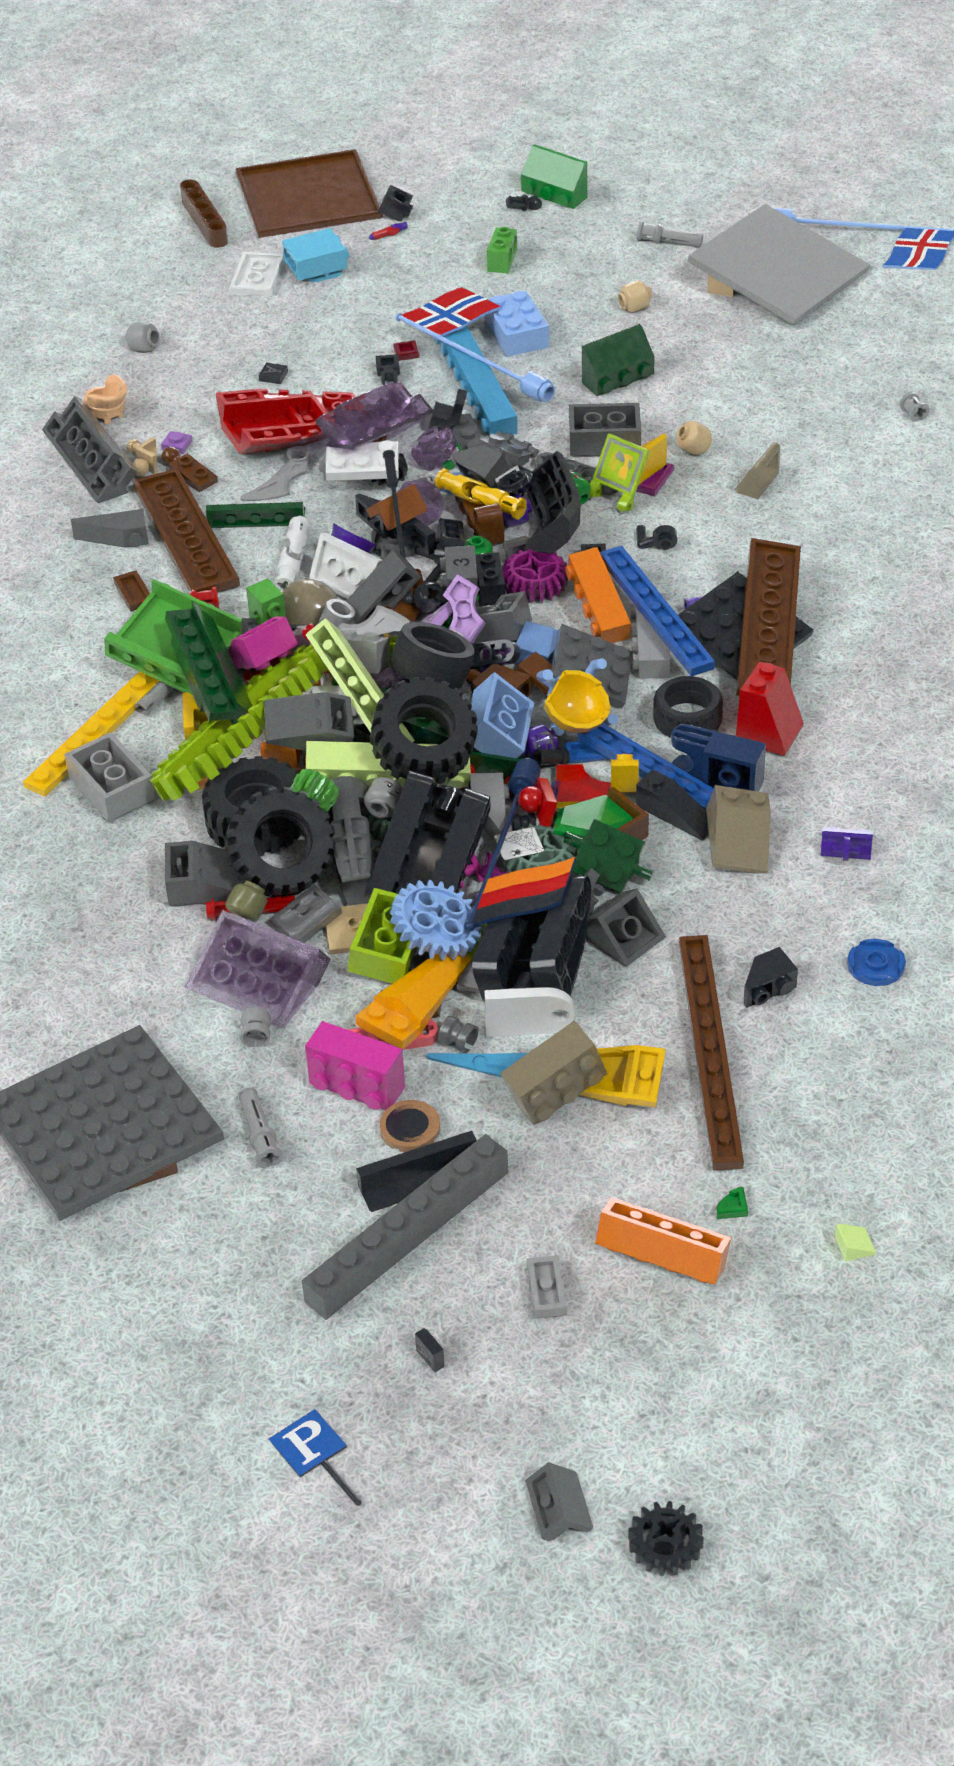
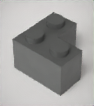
[473,592,532,643]

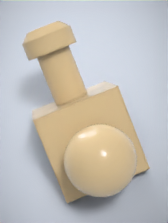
[127,437,158,477]

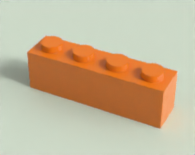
[565,547,631,643]
[595,1197,731,1285]

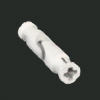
[273,516,311,592]

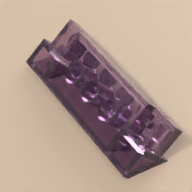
[315,381,433,450]

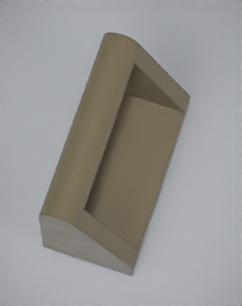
[736,442,780,499]

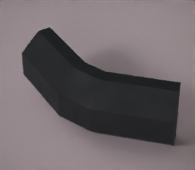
[526,451,581,554]

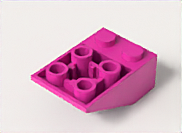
[228,617,298,670]

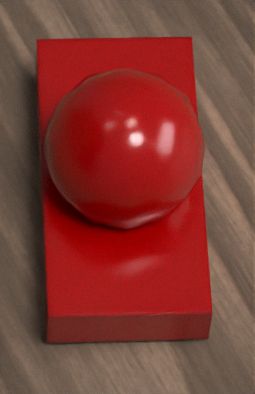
[518,777,557,827]

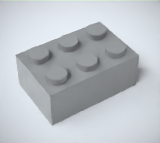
[64,732,156,822]

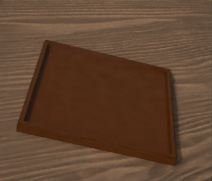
[235,149,383,238]

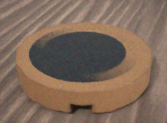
[380,1100,441,1152]

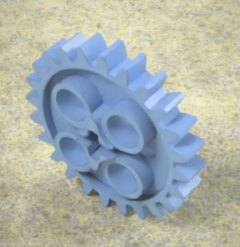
[390,880,483,961]

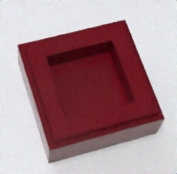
[393,340,419,361]

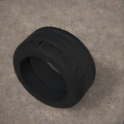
[653,676,723,738]

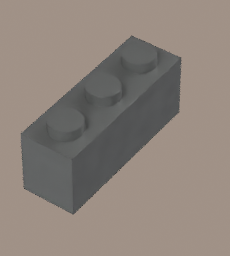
[345,550,421,624]

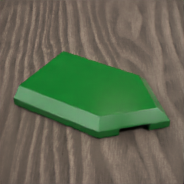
[553,795,633,838]

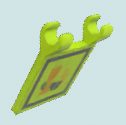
[590,433,650,512]

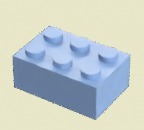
[484,291,549,357]
[471,672,534,758]

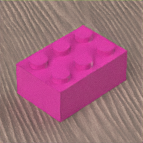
[305,1021,406,1111]

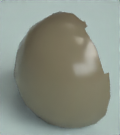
[282,578,338,626]

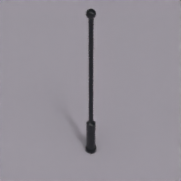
[382,450,414,604]

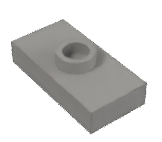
[526,1255,567,1318]

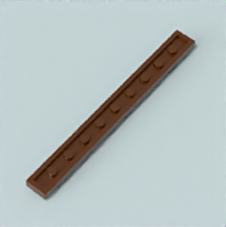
[679,935,744,1171]

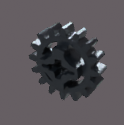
[628,1501,704,1576]

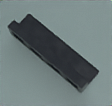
[356,1130,477,1212]

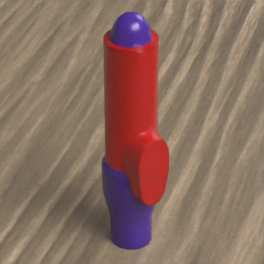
[369,222,408,240]

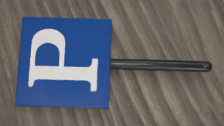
[268,1409,362,1506]

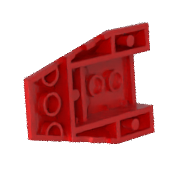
[216,388,371,454]

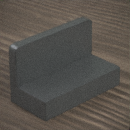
[525,1462,593,1541]

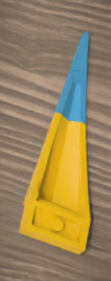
[426,1045,666,1108]

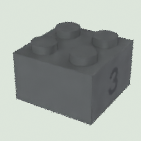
[440,546,479,607]

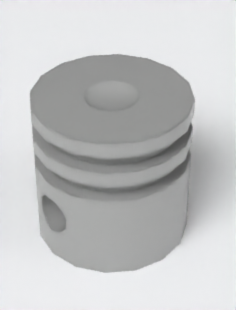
[317,599,355,628]

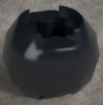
[414,581,445,614]

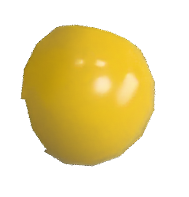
[544,670,611,734]

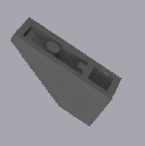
[71,509,149,548]

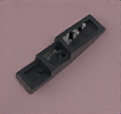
[355,493,436,555]

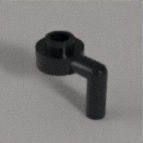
[636,525,678,550]

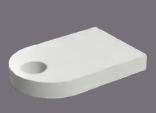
[485,987,575,1037]

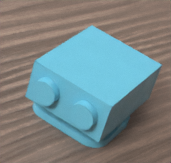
[282,228,349,282]

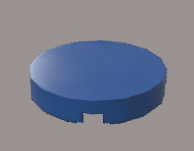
[847,938,906,986]

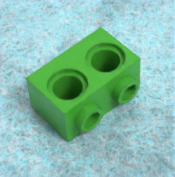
[487,227,518,274]

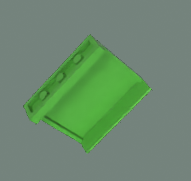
[104,579,242,695]

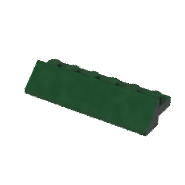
[165,601,253,725]

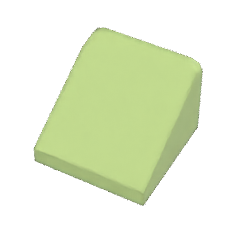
[835,1224,876,1262]

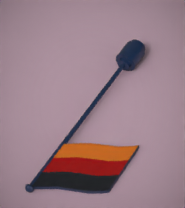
[464,758,576,932]

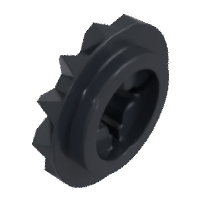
[496,471,534,496]

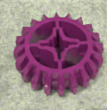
[502,548,569,603]

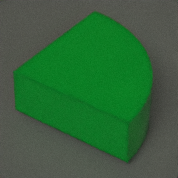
[716,1187,748,1219]

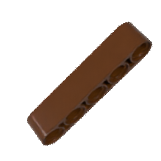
[180,179,228,248]

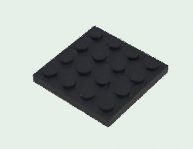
[678,571,814,680]

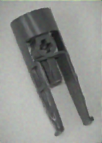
[328,776,374,906]

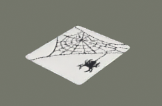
[494,827,544,860]

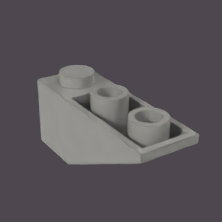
[470,773,512,845]

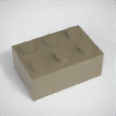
[500,1020,608,1125]

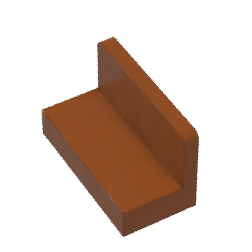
[366,484,427,530]

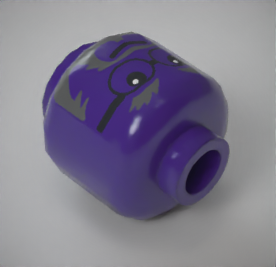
[521,724,558,760]

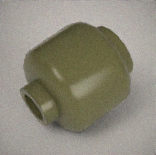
[225,881,267,925]

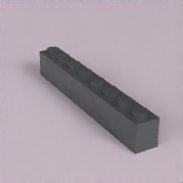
[302,1134,509,1320]

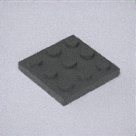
[551,624,633,708]

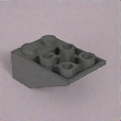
[264,692,354,751]
[165,841,245,906]

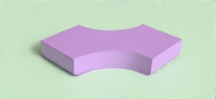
[443,574,486,643]

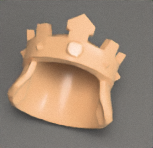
[84,375,127,424]

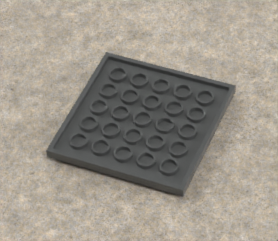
[0,1025,224,1221]

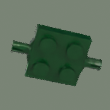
[563,819,654,893]

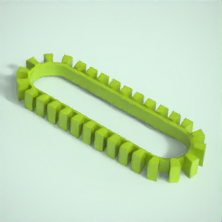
[149,644,328,801]

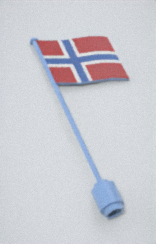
[395,287,555,402]

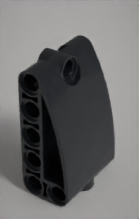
[365,770,491,898]
[472,876,592,1002]

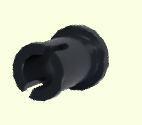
[534,746,570,766]

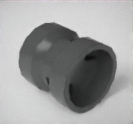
[438,1015,479,1053]

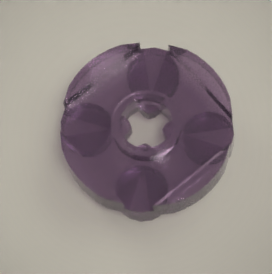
[411,426,458,471]
[398,479,443,526]

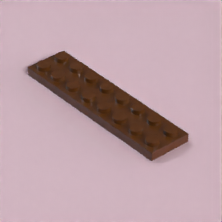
[132,468,240,592]
[736,538,801,696]

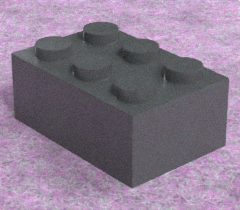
[569,403,641,456]

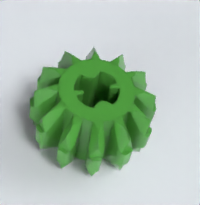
[291,769,339,812]

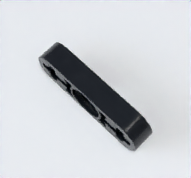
[470,639,521,669]

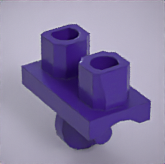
[820,827,873,861]

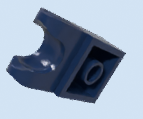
[671,724,766,791]

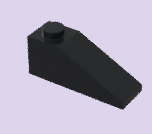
[636,769,709,841]

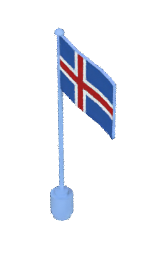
[774,208,954,270]

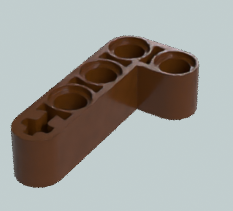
[454,480,505,546]

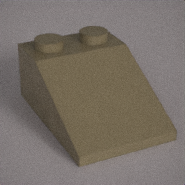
[706,785,771,874]

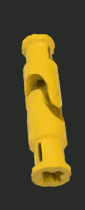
[435,468,527,520]

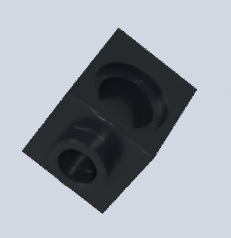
[378,184,414,221]

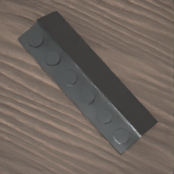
[42,396,138,503]

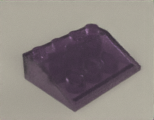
[185,910,331,1029]

